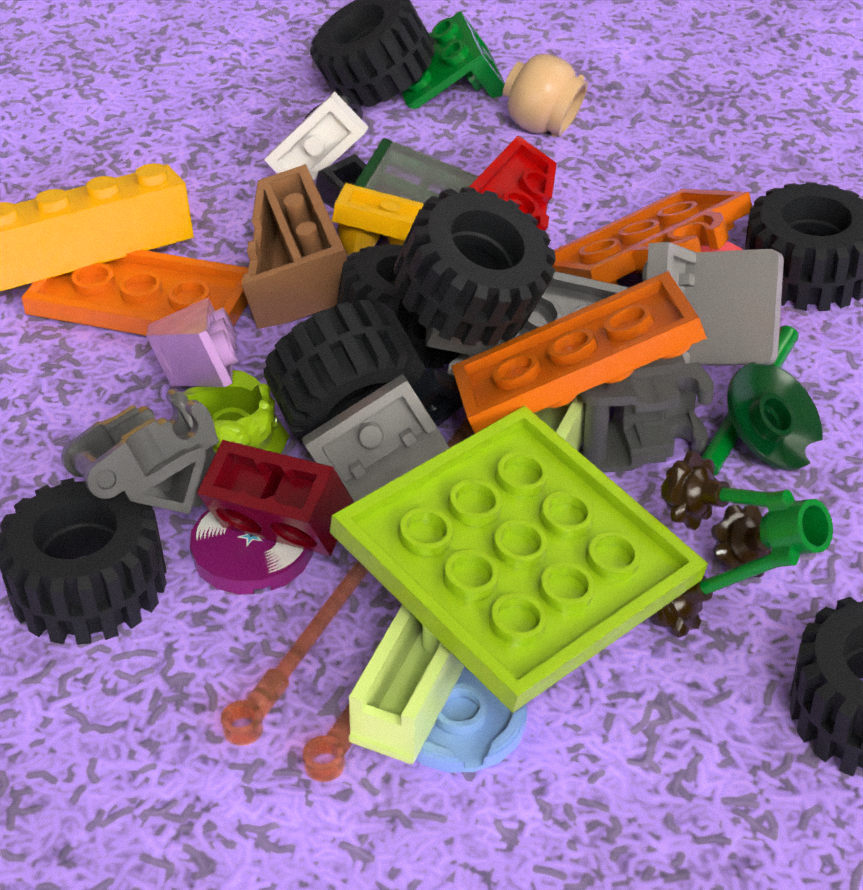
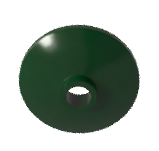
[727,362,823,471]

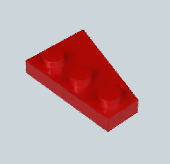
[469,135,557,231]

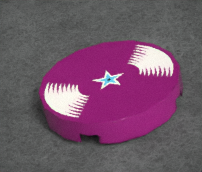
[190,509,313,595]

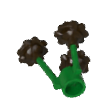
[651,450,833,638]

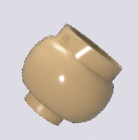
[503,53,588,137]

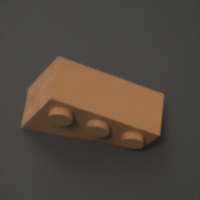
[242,164,347,329]

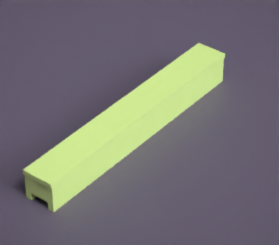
[349,393,586,765]

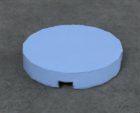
[416,667,527,773]

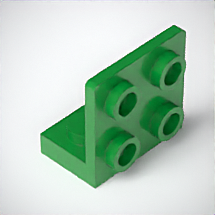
[402,11,505,109]

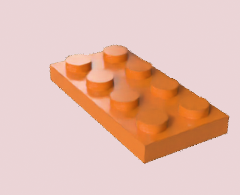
[21,250,249,336]
[451,271,707,433]

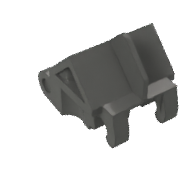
[578,355,714,472]
[61,389,219,514]

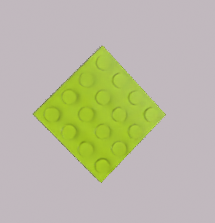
[330,406,708,713]

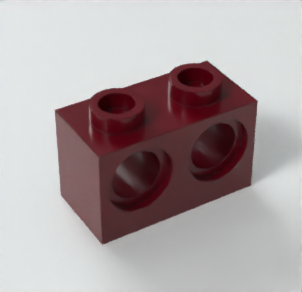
[197,440,354,556]

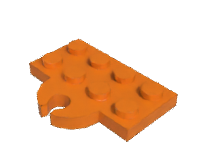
[552,189,752,285]

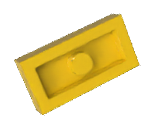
[332,183,424,257]

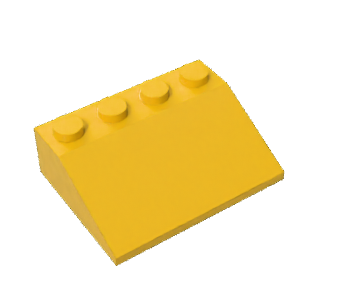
[0,163,194,291]

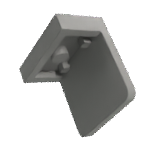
[642,242,784,366]
[302,374,450,502]

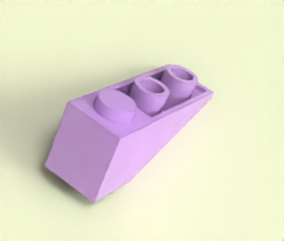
[146,297,238,387]

